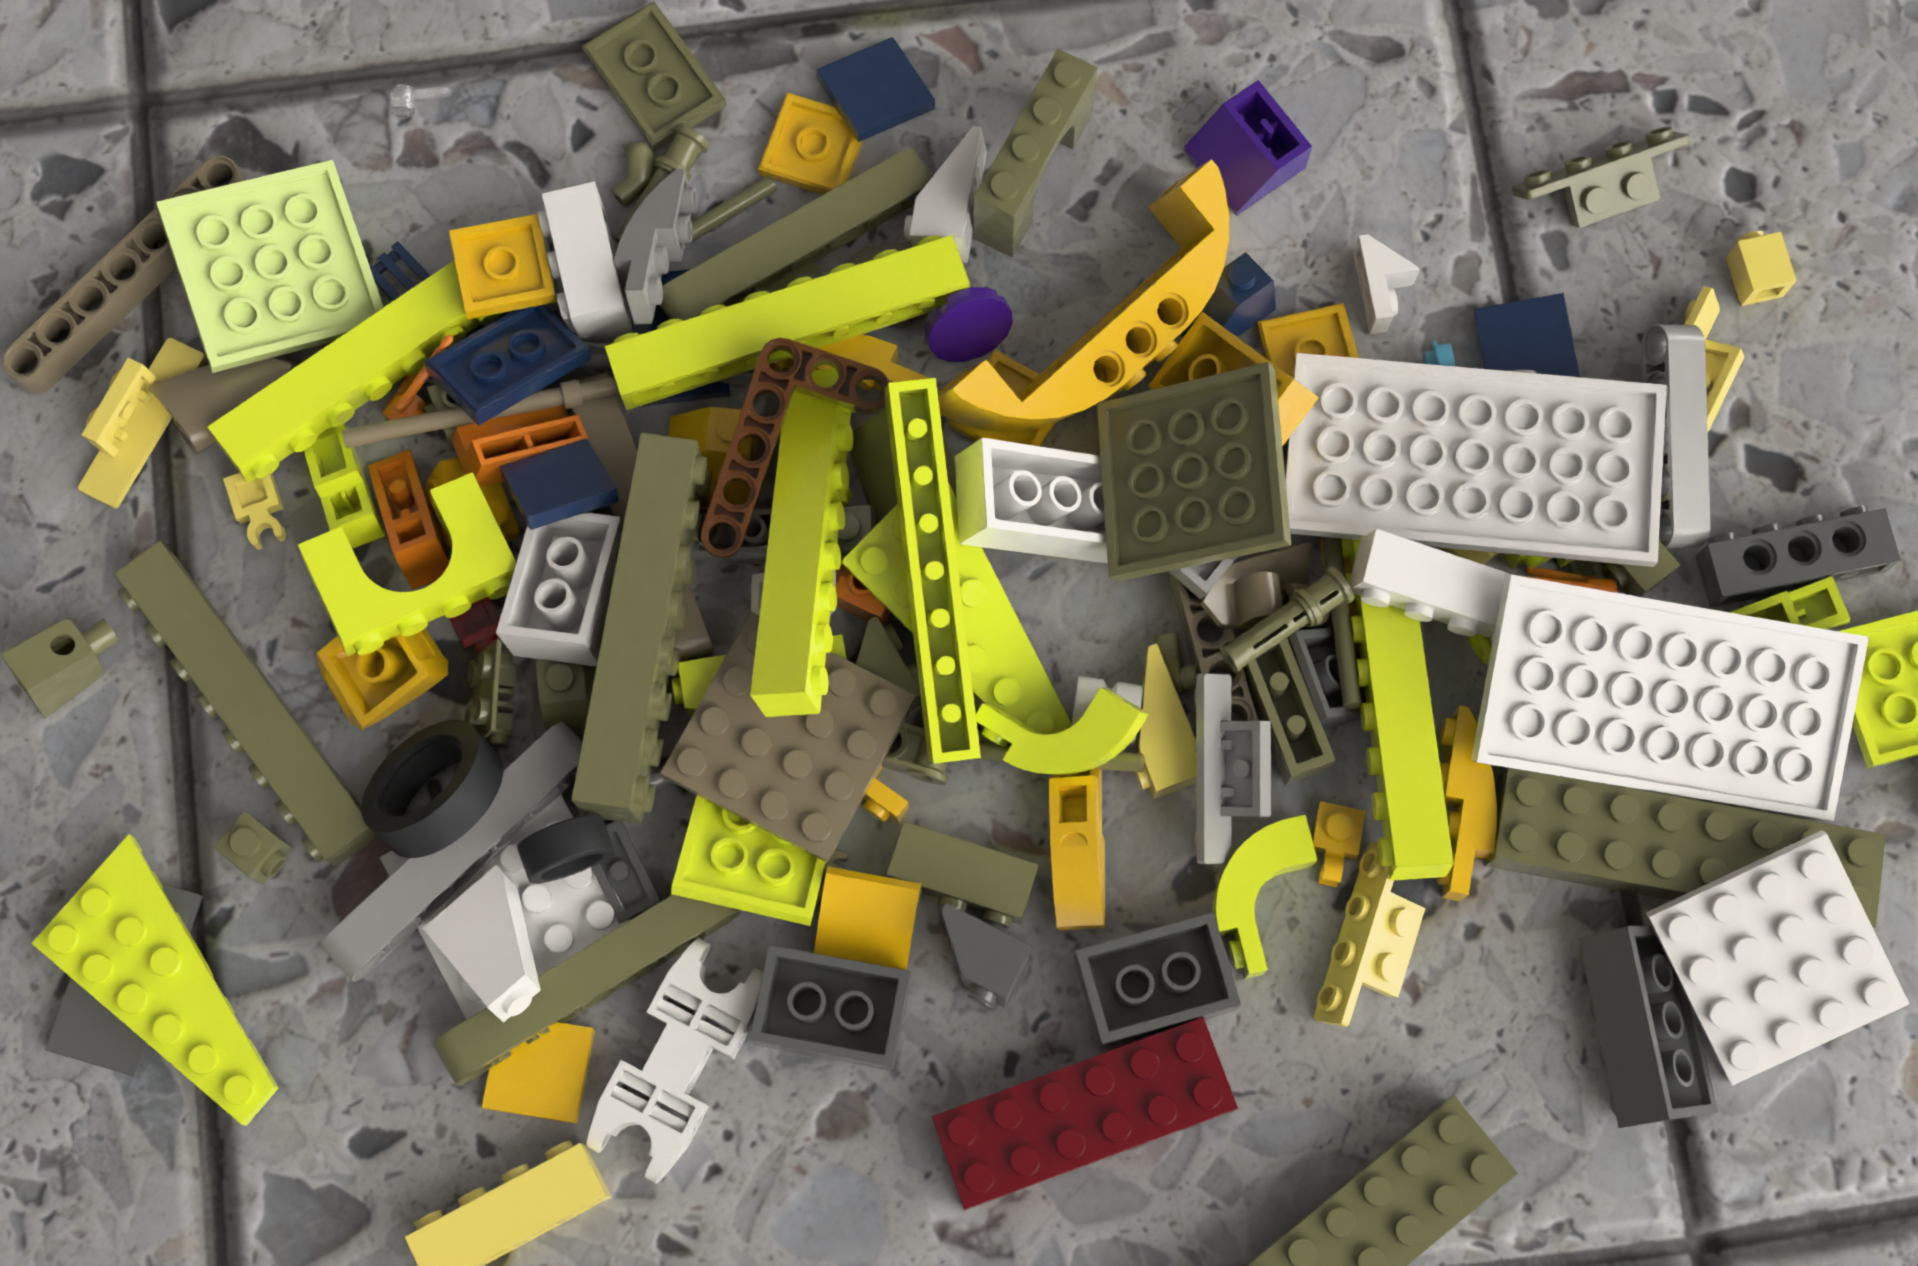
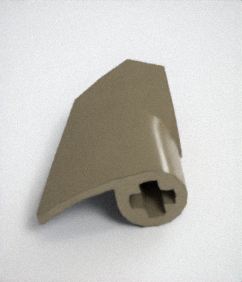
[149,358,292,454]
[1200,541,1330,629]

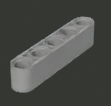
[1641,324,1711,549]

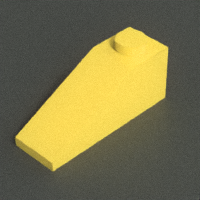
[1134,643,1196,799]

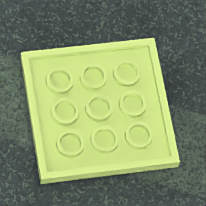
[156,160,384,373]

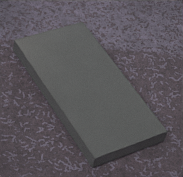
[45,883,203,1078]

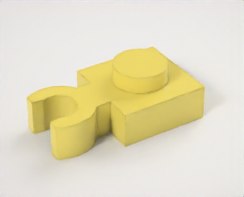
[223,473,286,550]

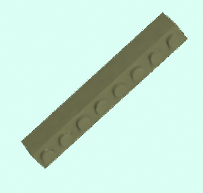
[114,541,377,867]

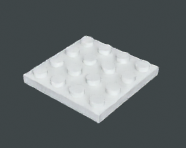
[379,794,631,1020]
[1646,830,1909,1086]

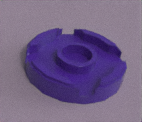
[924,287,1013,362]

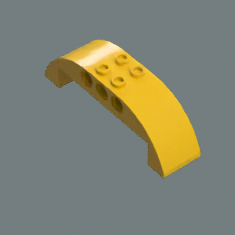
[938,159,1229,432]

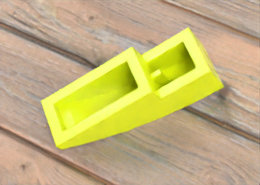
[304,423,385,549]
[1729,576,1850,630]

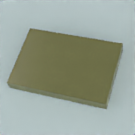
[582,1,727,151]

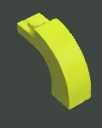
[976,687,1149,775]
[1212,815,1317,979]

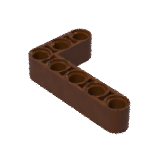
[701,337,889,559]

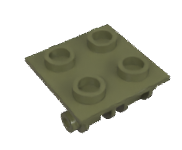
[464,638,517,747]

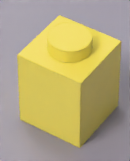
[1726,231,1797,306]

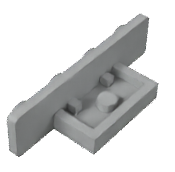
[1194,673,1271,864]

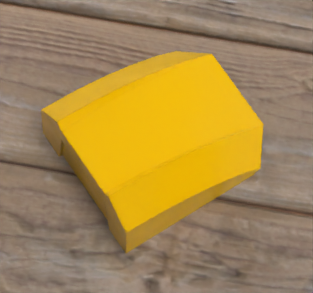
[316,628,448,731]

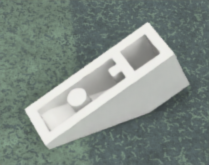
[904,126,987,263]

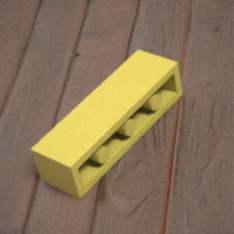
[405,1140,612,1266]

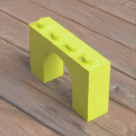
[297,472,516,657]

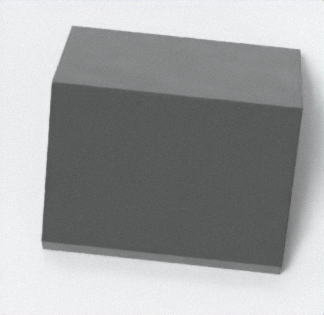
[1287,628,1366,730]

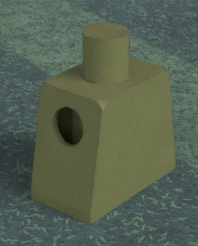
[1,618,119,718]

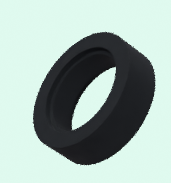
[361,720,503,858]

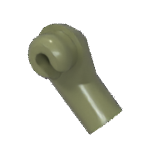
[611,141,655,207]
[1155,632,1199,693]

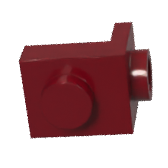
[448,597,500,653]

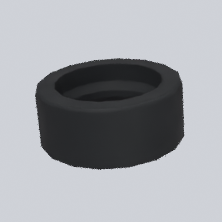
[517,814,614,884]

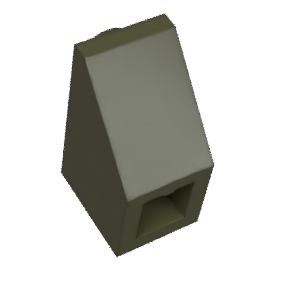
[856,616,922,711]

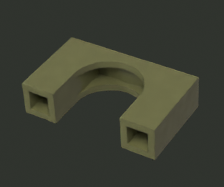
[974,48,1098,258]

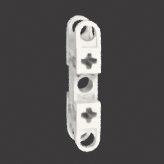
[587,938,763,1184]

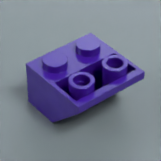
[1183,80,1312,216]

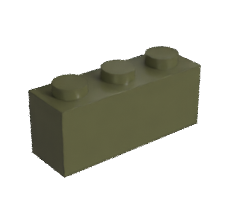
[1243,638,1335,786]
[886,821,1039,928]

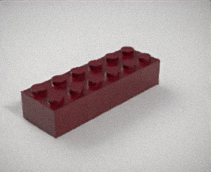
[931,1017,1238,1211]

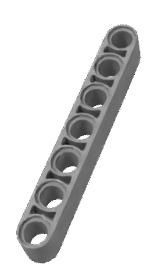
[321,721,583,982]

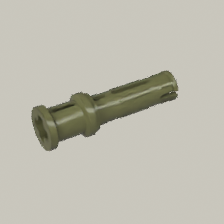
[613,124,710,244]
[1220,566,1355,672]

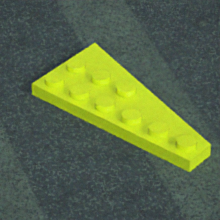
[841,482,1072,735]
[31,834,279,1126]

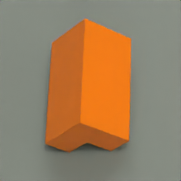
[451,405,588,487]

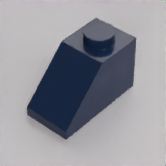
[1181,252,1276,337]

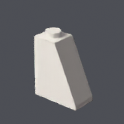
[422,865,541,1022]

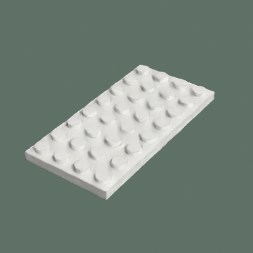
[1285,353,1667,567]
[1471,574,1869,821]

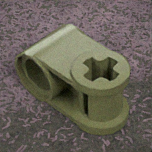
[882,723,948,785]

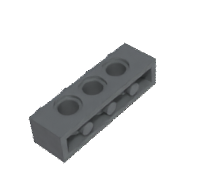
[1696,506,1901,607]

